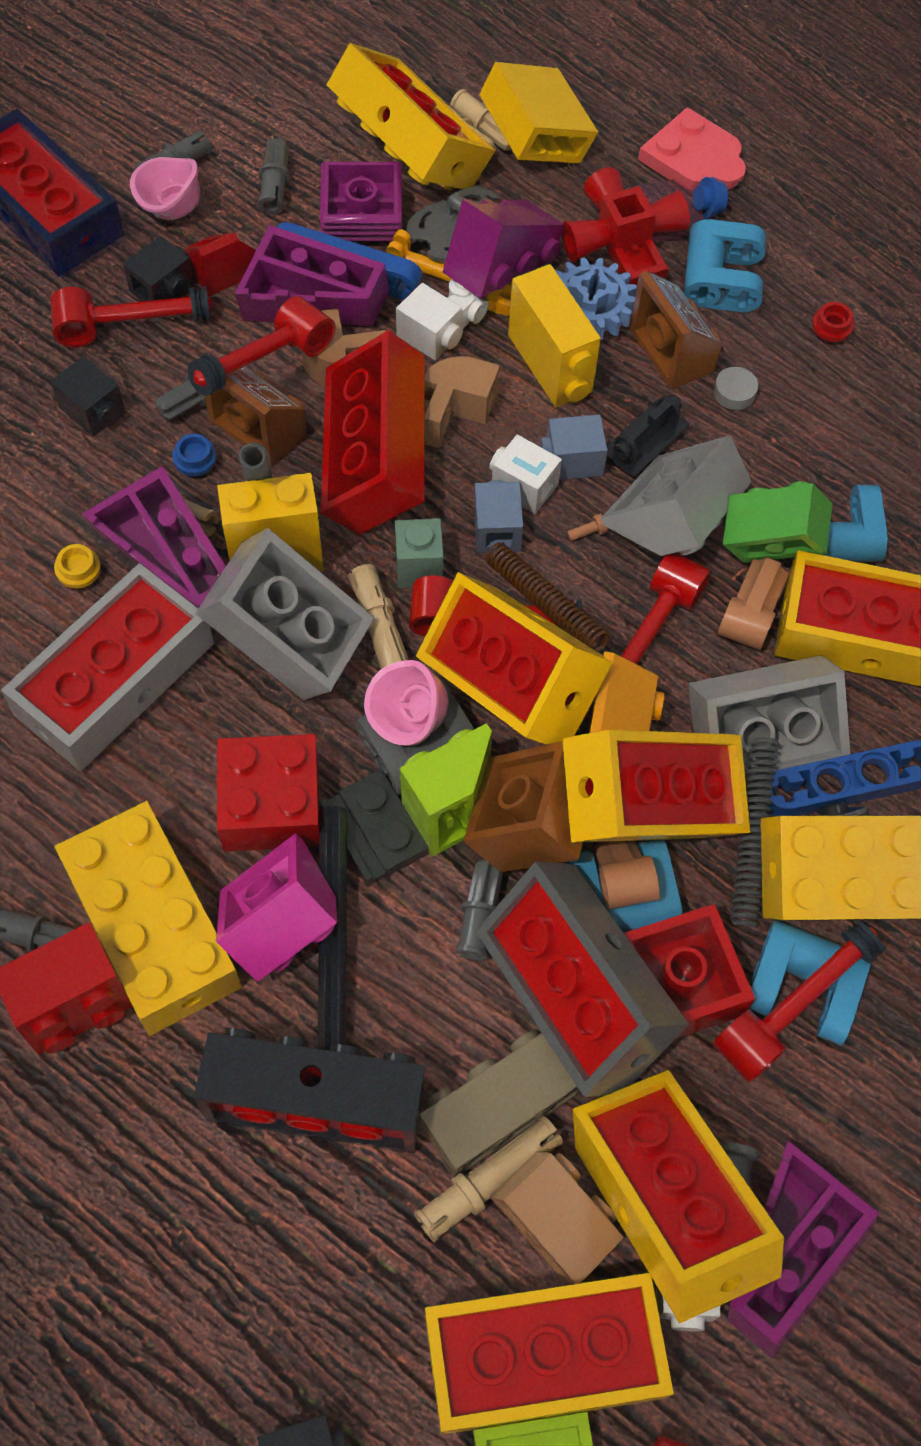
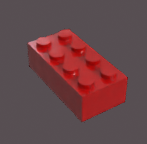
[321,330,425,535]

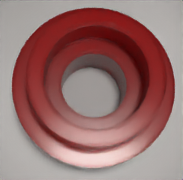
[812,302,855,342]

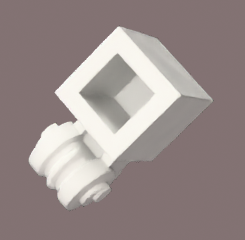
[396,279,489,361]

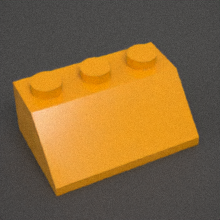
[588,651,664,733]

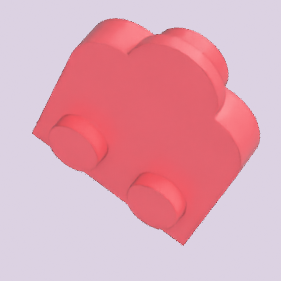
[638,107,746,193]

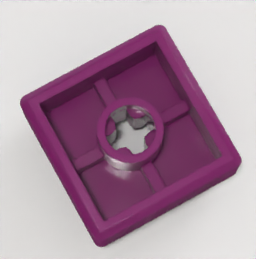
[320,162,402,243]

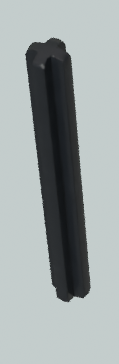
[318,806,347,1051]

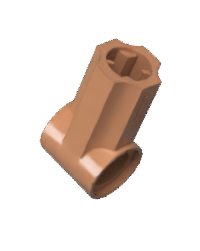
[717,557,789,651]
[593,841,660,910]

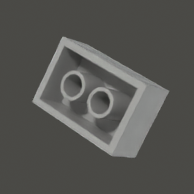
[195,528,374,700]

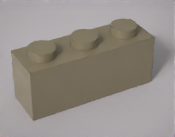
[419,1029,581,1177]

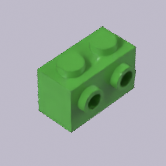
[723,482,833,563]

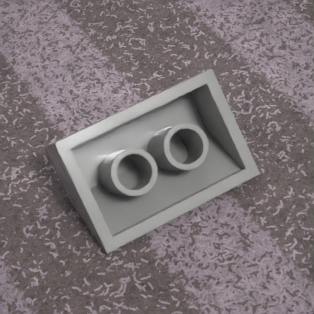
[601,435,752,556]
[688,655,851,781]

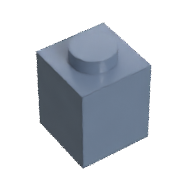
[539,414,608,480]
[474,480,523,553]

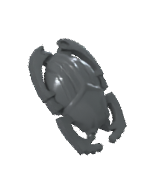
[406,185,498,263]

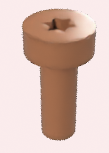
[567,513,608,542]

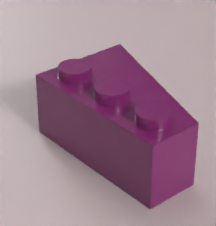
[443,199,564,299]
[235,225,389,326]
[82,466,226,608]
[727,1141,879,1359]

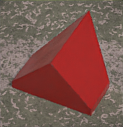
[183,232,256,297]

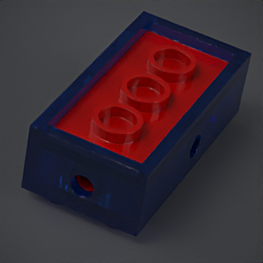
[0,108,124,277]

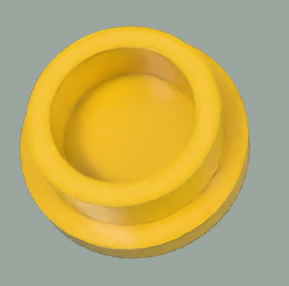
[54,544,101,589]

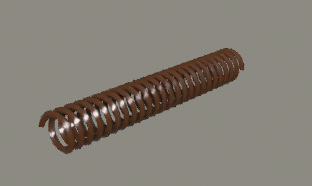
[486,542,609,652]

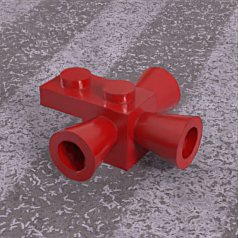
[562,167,690,286]

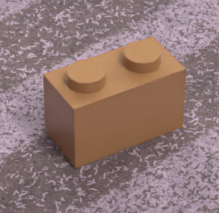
[490,1152,624,1285]

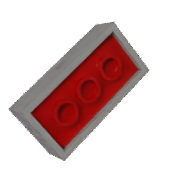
[1,563,214,772]

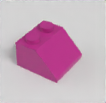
[216,833,337,982]

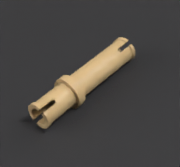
[348,564,409,669]
[414,1116,563,1242]

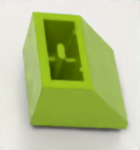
[399,723,492,857]

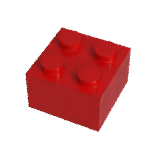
[217,734,320,852]
[624,904,755,1039]
[0,922,133,1055]

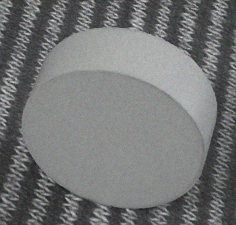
[714,367,758,410]

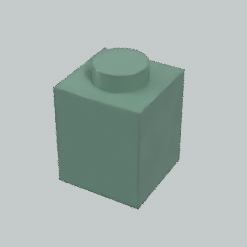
[395,518,443,588]

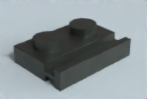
[320,770,429,887]

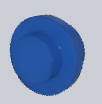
[693,177,728,219]
[172,434,217,476]

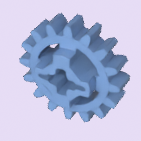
[556,257,637,340]

